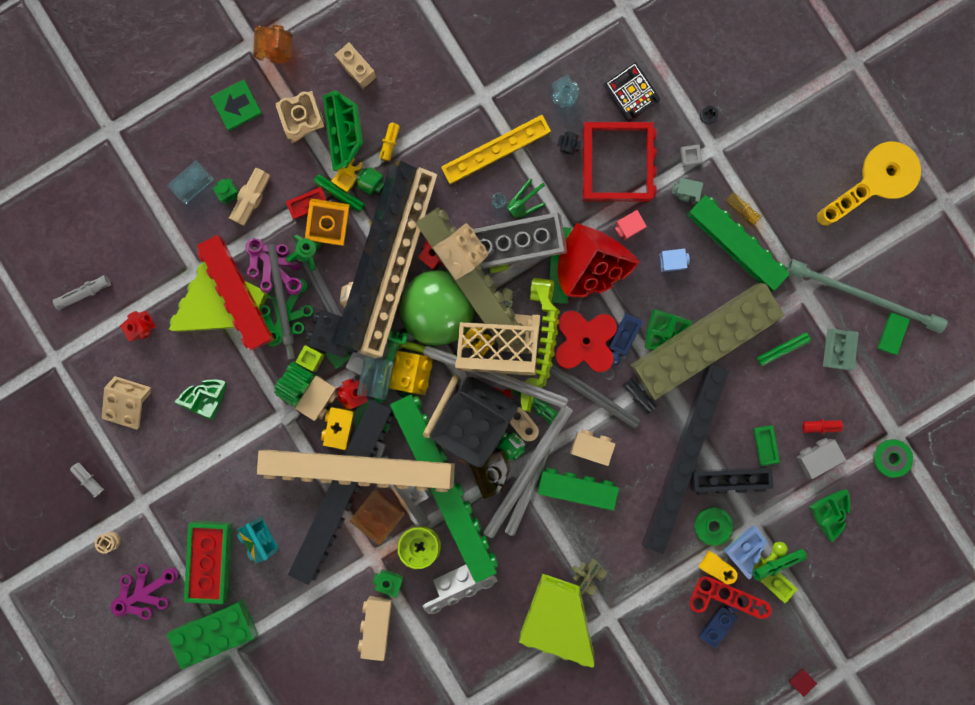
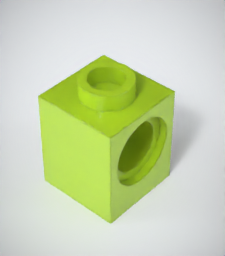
[295,345,325,372]

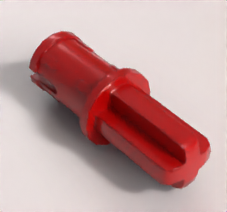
[802,419,843,434]

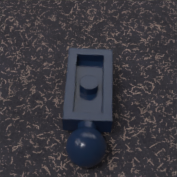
[608,313,643,366]
[699,597,743,648]

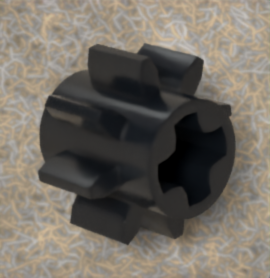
[557,132,581,155]

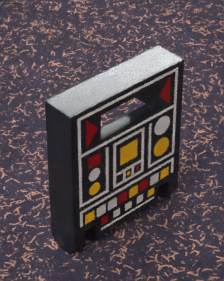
[603,62,660,122]

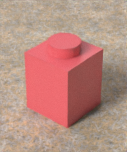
[615,210,647,241]

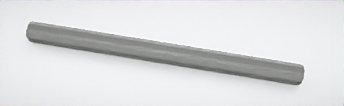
[423,346,568,408]
[484,406,573,538]

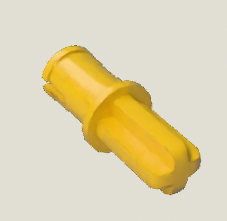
[379,123,400,162]

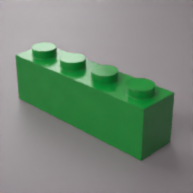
[537,468,619,511]

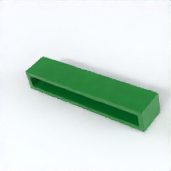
[686,195,790,292]

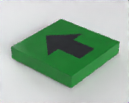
[210,79,262,131]

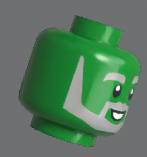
[497,432,526,461]

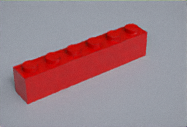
[197,235,274,351]

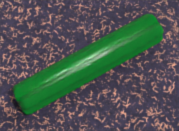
[314,174,364,213]
[757,333,811,366]

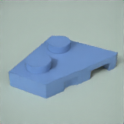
[724,525,768,579]

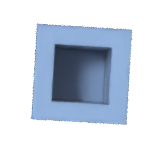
[659,249,690,272]

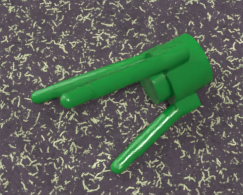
[506,178,546,219]

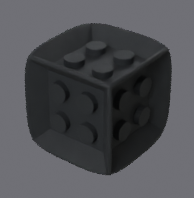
[431,376,518,467]

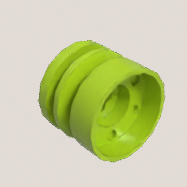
[398,526,441,569]

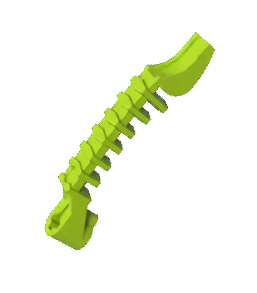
[521,277,560,412]

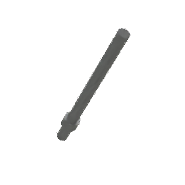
[267,244,295,359]

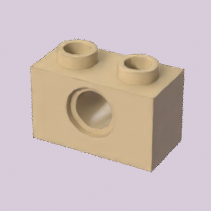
[335,43,377,90]

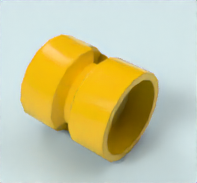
[463,328,496,359]

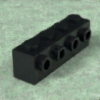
[690,467,773,495]

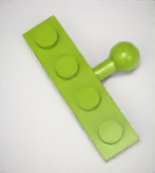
[732,536,798,603]

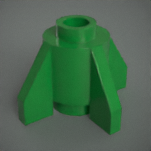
[286,235,322,271]

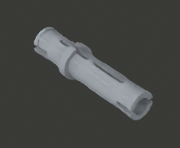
[53,275,111,310]

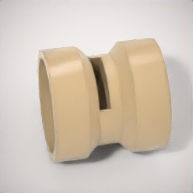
[95,532,121,553]

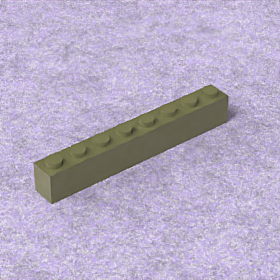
[416,207,526,352]

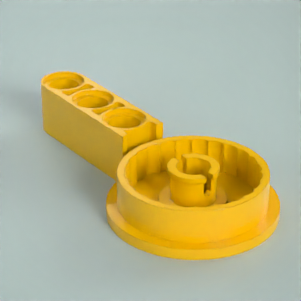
[817,142,921,226]

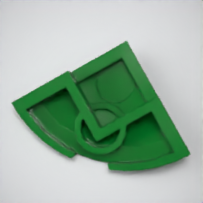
[645,309,692,350]
[175,379,227,421]
[809,489,850,542]

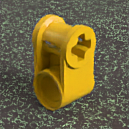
[698,550,737,584]

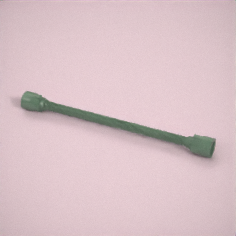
[787,259,947,334]

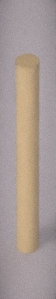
[423,375,460,438]

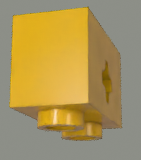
[321,407,355,450]

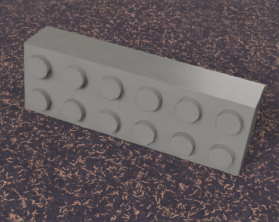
[473,212,567,269]

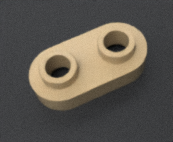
[510,407,539,441]

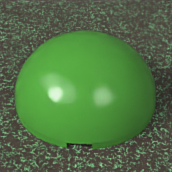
[399,270,475,346]

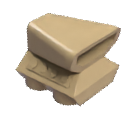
[276,91,324,143]

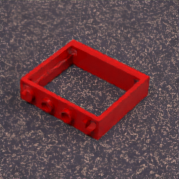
[583,122,657,202]

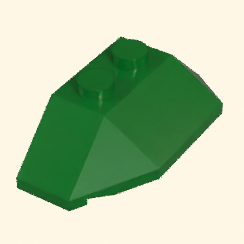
[323,90,363,171]

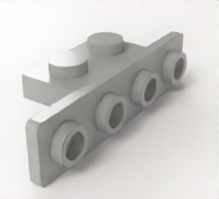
[384,456,432,527]
[422,565,497,614]

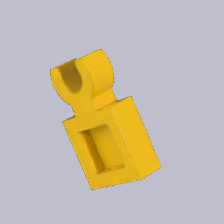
[331,158,363,193]

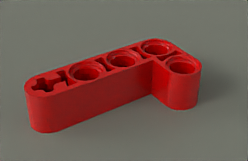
[689,576,771,619]

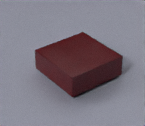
[788,668,817,697]

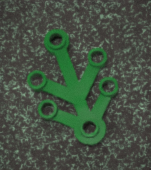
[259,278,314,346]

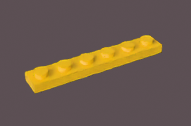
[441,115,551,185]

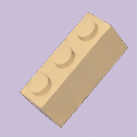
[358,596,392,661]

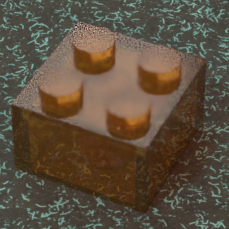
[349,489,406,546]

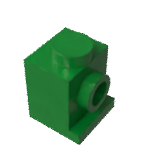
[213,178,239,205]
[373,569,404,598]

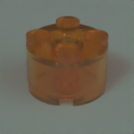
[253,25,293,63]

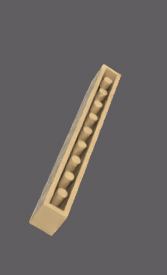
[358,167,437,359]
[257,450,455,492]

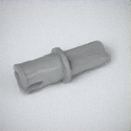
[70,463,104,498]

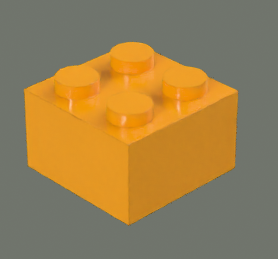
[305,198,350,246]

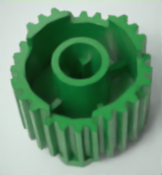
[274,362,316,408]

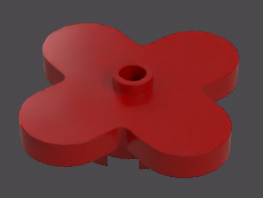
[555,311,617,372]

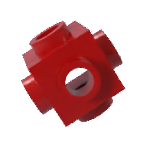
[418,241,444,269]
[120,311,156,342]
[337,378,368,409]

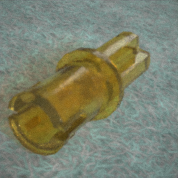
[727,193,762,225]

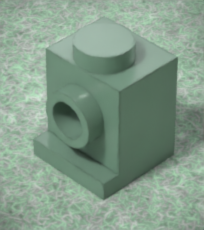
[672,178,703,205]

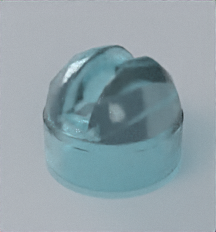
[491,192,507,209]

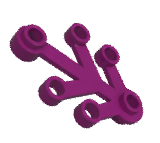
[245,238,302,295]
[111,564,179,620]

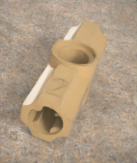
[229,167,271,226]

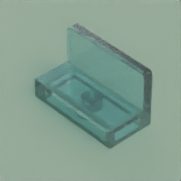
[357,357,393,399]

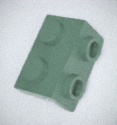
[823,329,859,370]

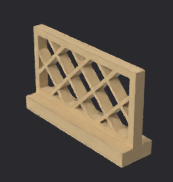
[455,322,538,376]

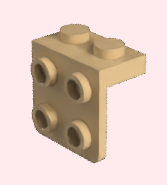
[433,224,488,280]

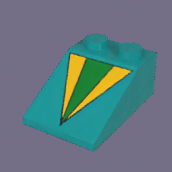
[237,516,280,564]

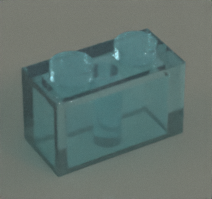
[167,160,214,203]

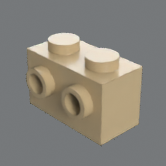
[295,376,337,421]
[570,429,615,466]

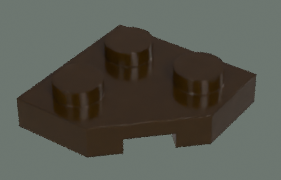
[469,450,511,499]

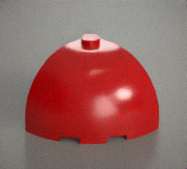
[558,223,640,297]

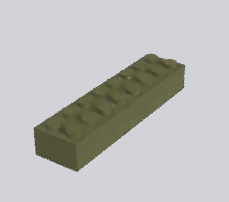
[630,283,785,400]

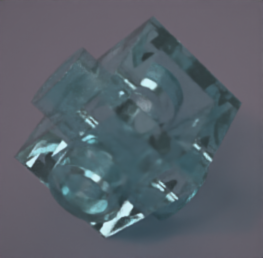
[550,74,580,108]

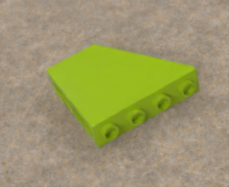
[169,262,268,332]
[519,574,594,668]

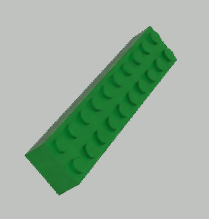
[390,394,498,584]

